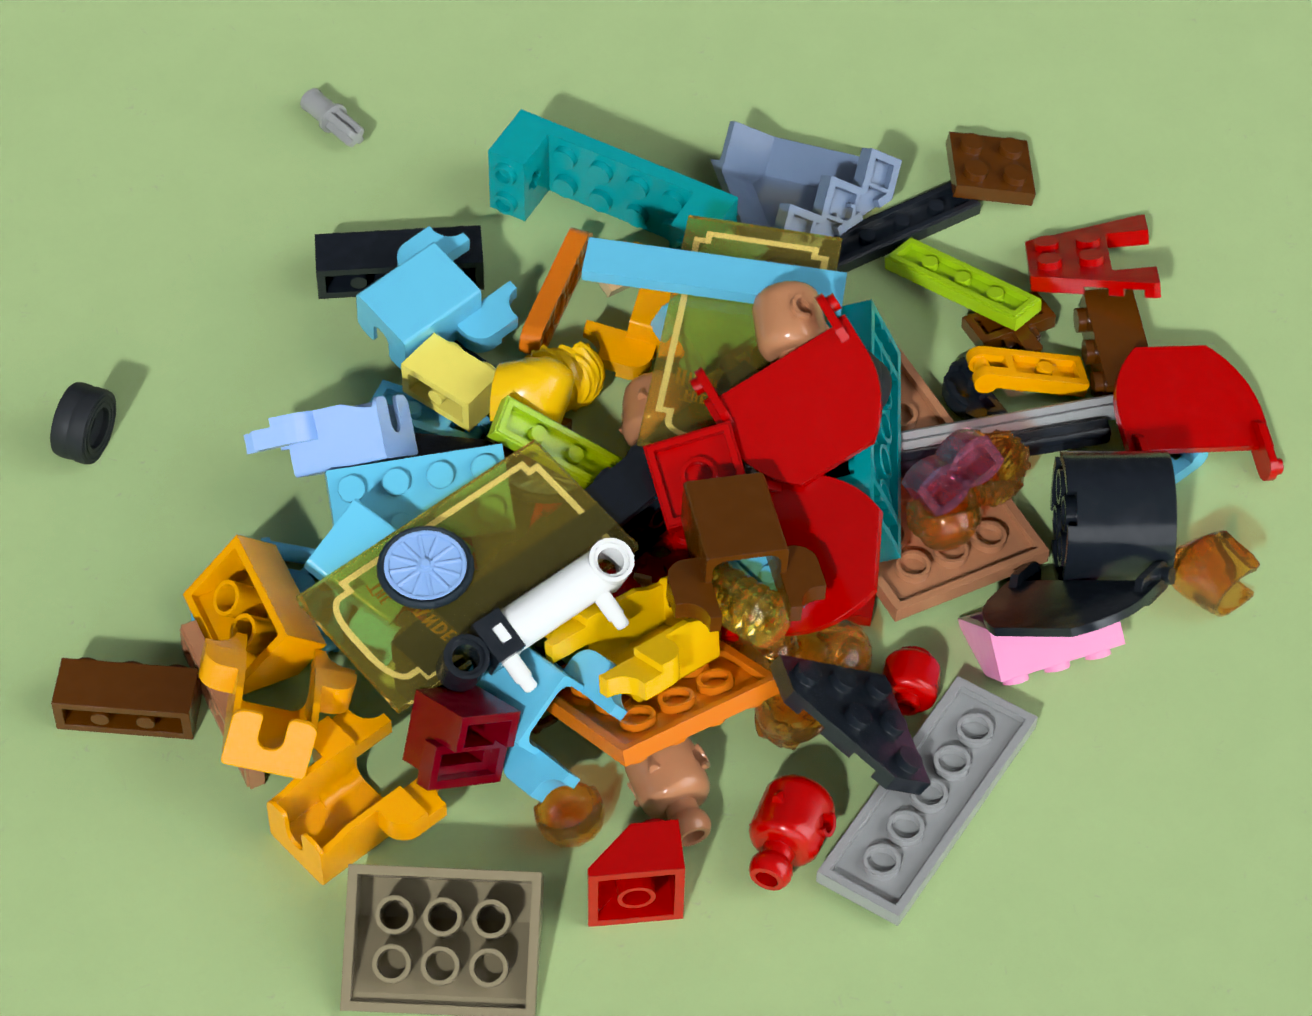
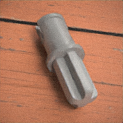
[300,88,364,147]

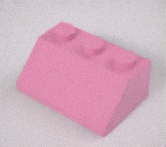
[958,611,1125,685]

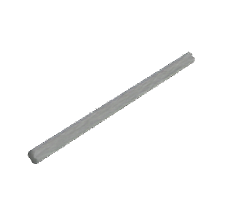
[744,394,1116,474]

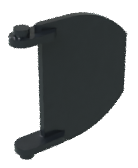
[982,561,1176,637]

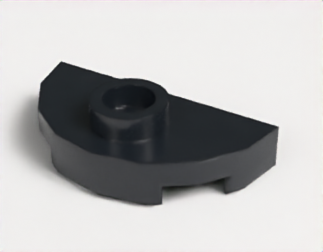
[942,357,1008,420]

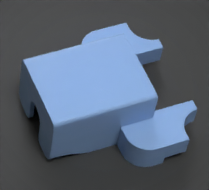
[244,395,418,478]

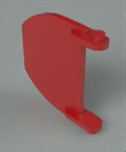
[689,293,882,487]
[1113,345,1284,481]
[719,475,883,642]

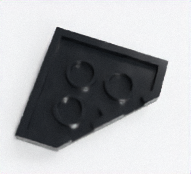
[769,654,931,795]

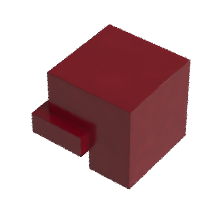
[402,685,521,791]

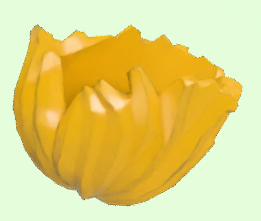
[525,340,605,412]

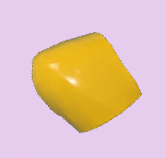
[489,356,575,424]

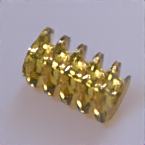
[712,562,790,649]

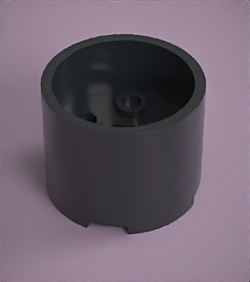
[1050,451,1177,580]

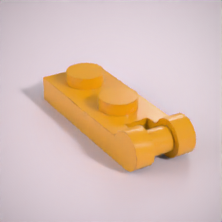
[966,346,1090,397]

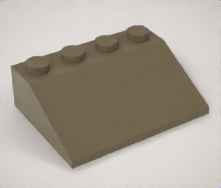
[340,864,544,1016]

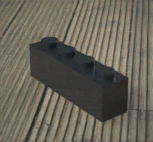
[315,225,484,299]

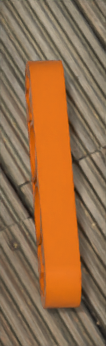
[519,227,593,355]

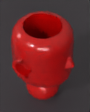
[749,774,836,891]

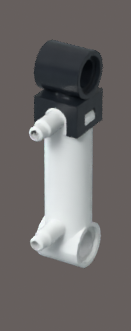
[436,538,634,693]

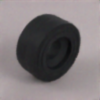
[50,382,116,464]

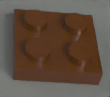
[946,131,1036,206]

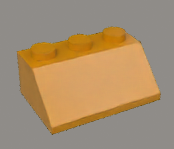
[183,535,327,695]

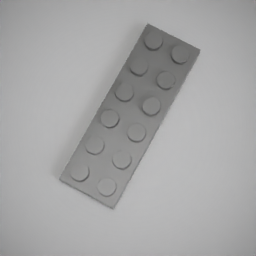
[816,676,1038,926]

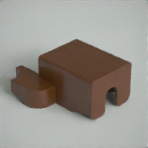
[666,472,826,632]

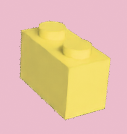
[401,333,496,432]

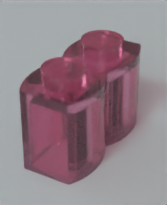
[901,427,1004,516]

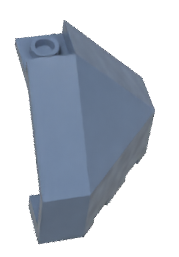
[710,121,902,256]

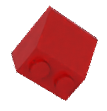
[587,818,685,927]

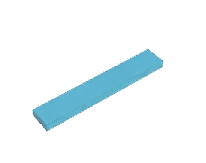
[582,237,847,316]

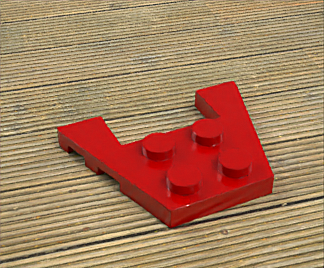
[1025,214,1161,298]

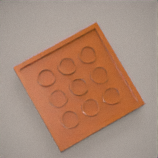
[546,639,780,767]

